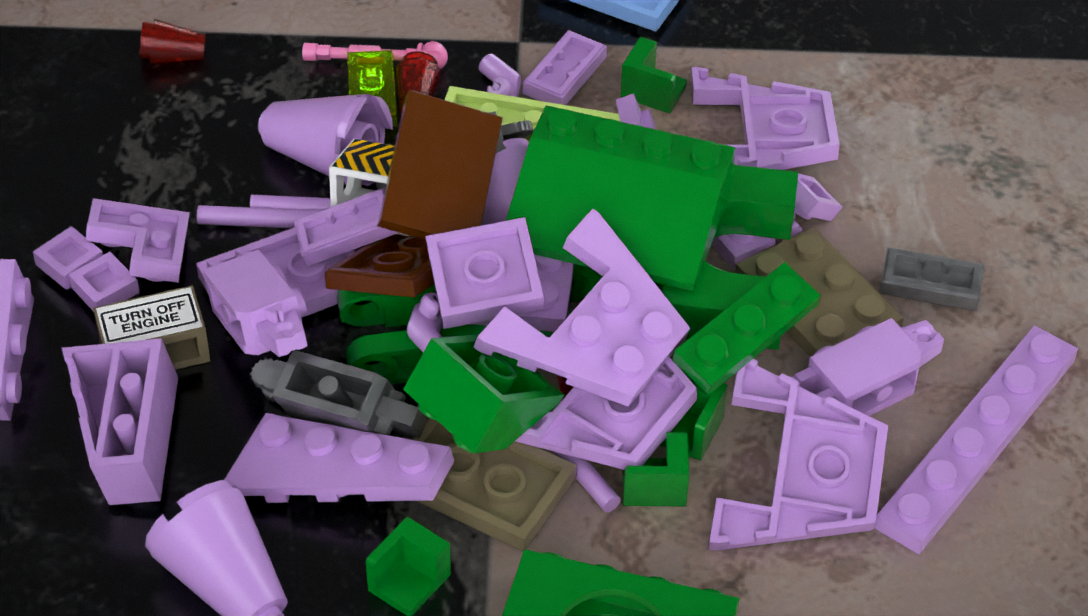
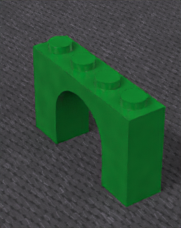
[657,165,798,350]
[502,549,740,616]

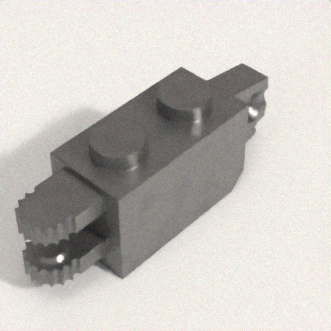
[250,350,428,438]

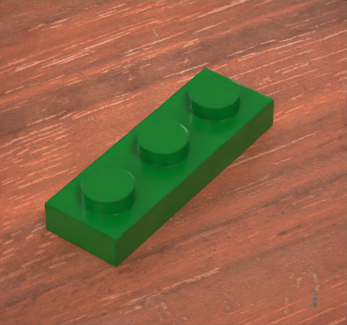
[672,262,821,395]

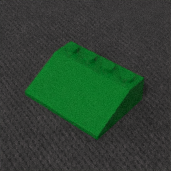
[506,105,736,292]

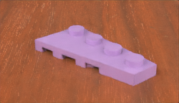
[224,413,454,503]

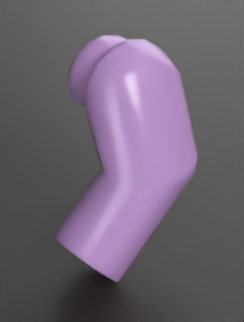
[479,53,522,97]
[407,292,443,352]

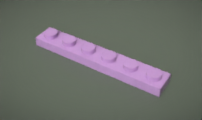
[874,325,1078,555]

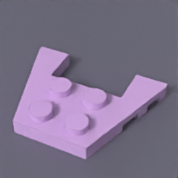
[691,67,840,170]
[474,209,690,407]
[515,357,697,470]
[708,359,888,551]

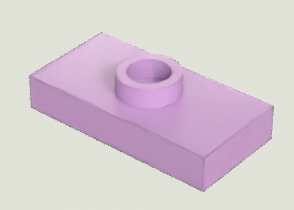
[523,30,607,105]
[294,187,399,266]

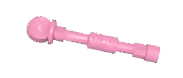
[302,41,448,72]

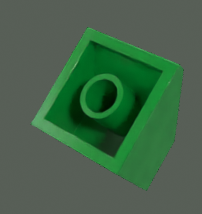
[403,334,564,454]

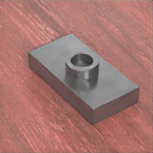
[879,247,984,311]

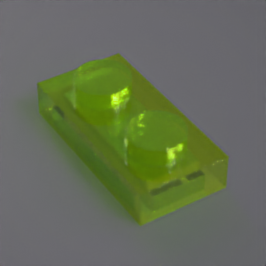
[347,50,397,126]

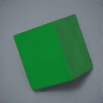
[620,37,687,114]
[659,369,728,461]
[622,432,689,507]
[366,517,451,616]

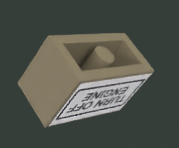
[93,285,211,370]

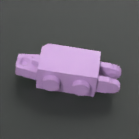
[203,247,307,357]
[790,318,944,416]

